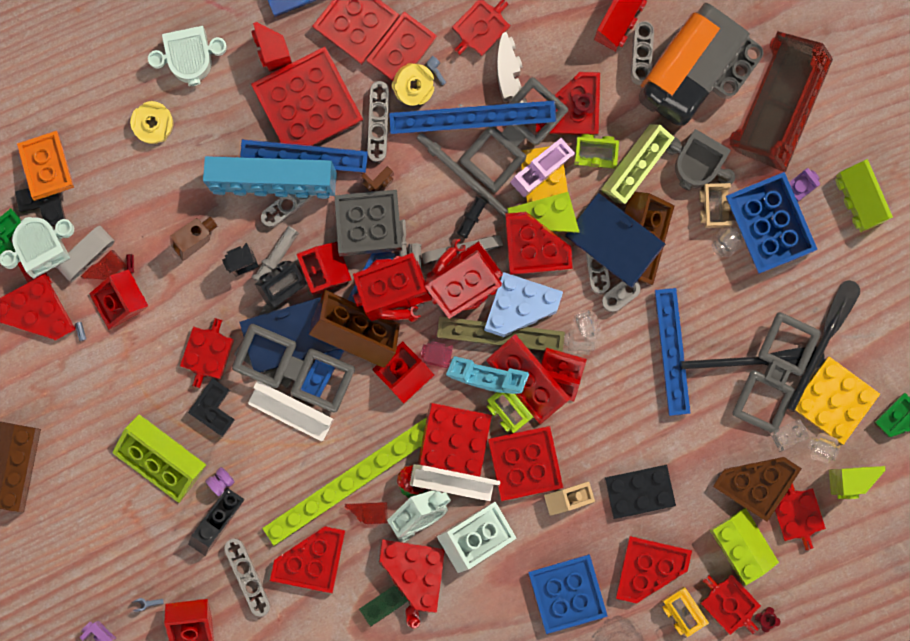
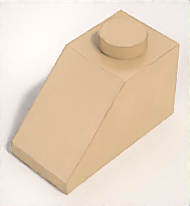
[544,482,595,516]

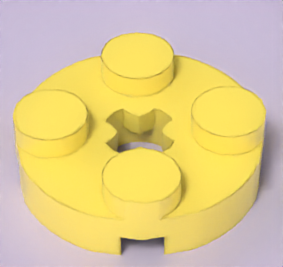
[392,63,434,106]
[130,101,173,144]

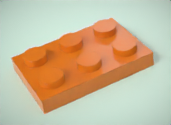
[17,130,74,201]

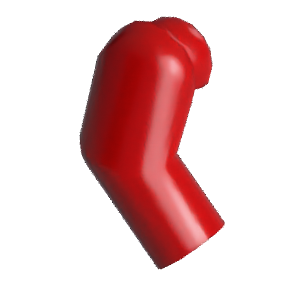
[405,605,420,629]

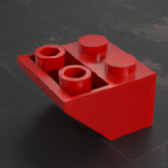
[251,22,292,72]
[296,242,352,296]

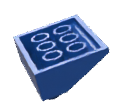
[726,172,818,274]

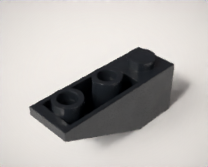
[188,488,245,556]

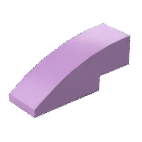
[510,138,575,198]

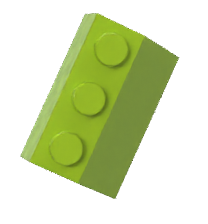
[835,159,893,233]
[829,466,885,499]
[709,508,779,585]

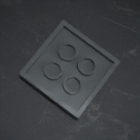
[334,190,402,256]

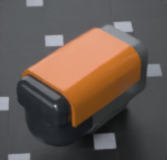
[639,3,763,126]

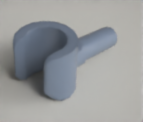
[426,56,446,85]
[132,598,164,612]

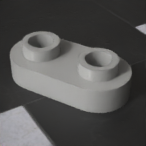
[602,281,640,312]

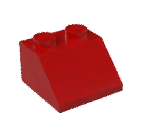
[89,269,148,330]
[372,341,434,404]
[164,599,214,641]

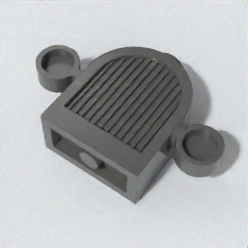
[665,129,735,191]

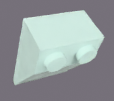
[437,502,517,573]

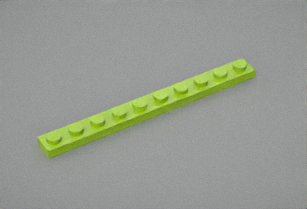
[262,417,427,546]

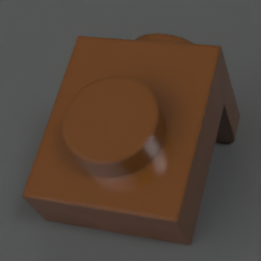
[361,166,394,192]

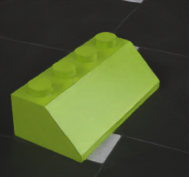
[112,414,206,503]

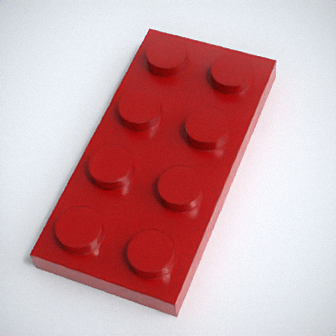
[486,334,570,425]

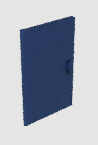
[565,193,666,288]
[239,297,340,373]

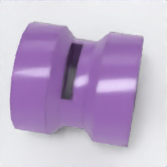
[205,467,235,496]

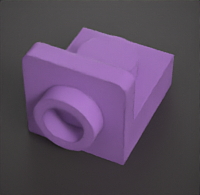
[789,168,820,202]
[80,621,117,641]

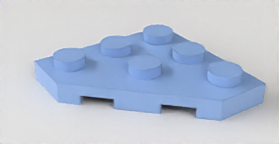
[484,272,563,337]

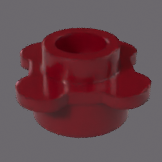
[572,93,594,115]
[755,607,781,632]

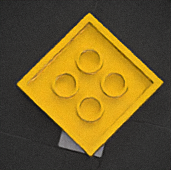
[795,356,880,445]

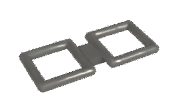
[460,77,568,192]
[732,312,821,434]
[232,324,355,413]

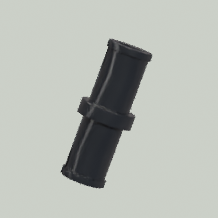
[455,196,487,239]

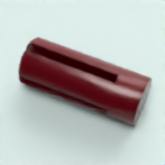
[126,254,134,273]

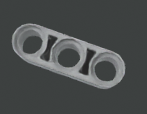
[630,21,654,85]
[56,226,115,282]

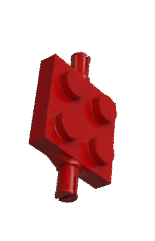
[452,0,511,57]
[180,318,234,388]
[775,483,826,550]
[700,574,761,635]

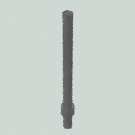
[416,132,508,219]

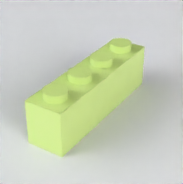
[601,124,674,204]

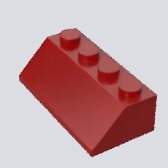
[594,0,648,52]

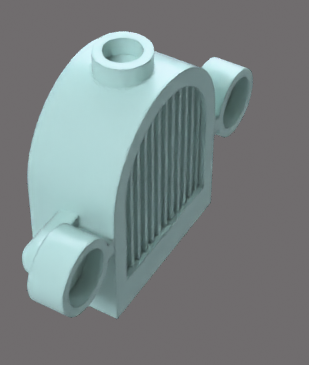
[148,26,227,86]
[0,217,74,279]
[387,490,451,543]

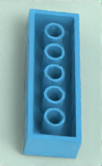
[203,156,337,199]

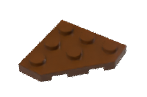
[713,457,802,522]

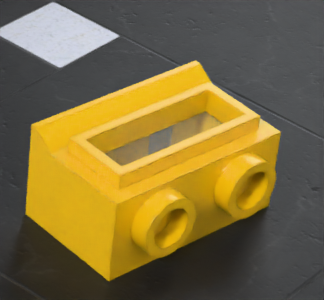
[662,586,709,637]

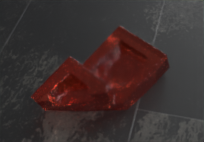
[81,250,127,280]
[345,502,388,524]

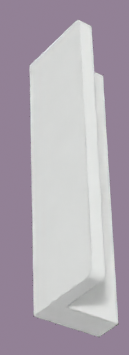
[248,381,334,441]
[410,464,500,501]

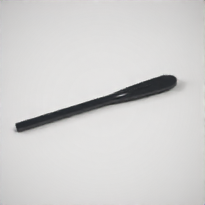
[787,280,860,412]
[680,347,825,370]

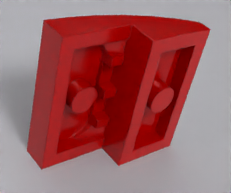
[541,347,587,402]

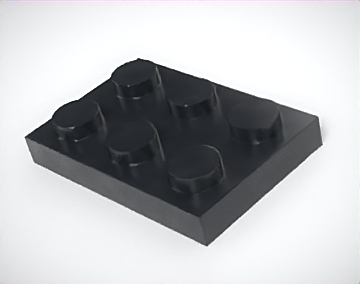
[604,465,676,519]

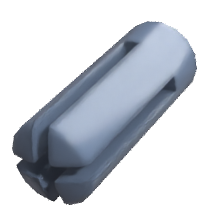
[75,322,86,341]

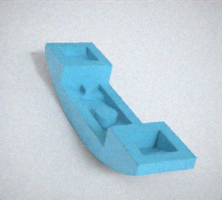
[446,356,529,394]

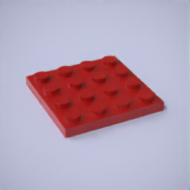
[251,46,363,146]

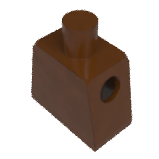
[170,217,218,261]

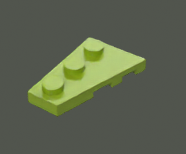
[507,192,579,233]

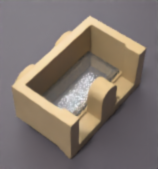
[699,183,732,228]

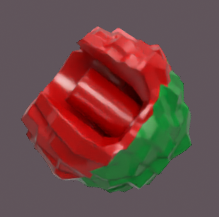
[397,465,428,498]

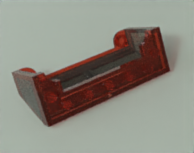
[729,31,833,172]

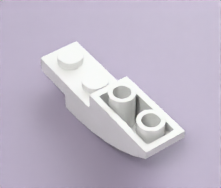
[497,32,527,103]

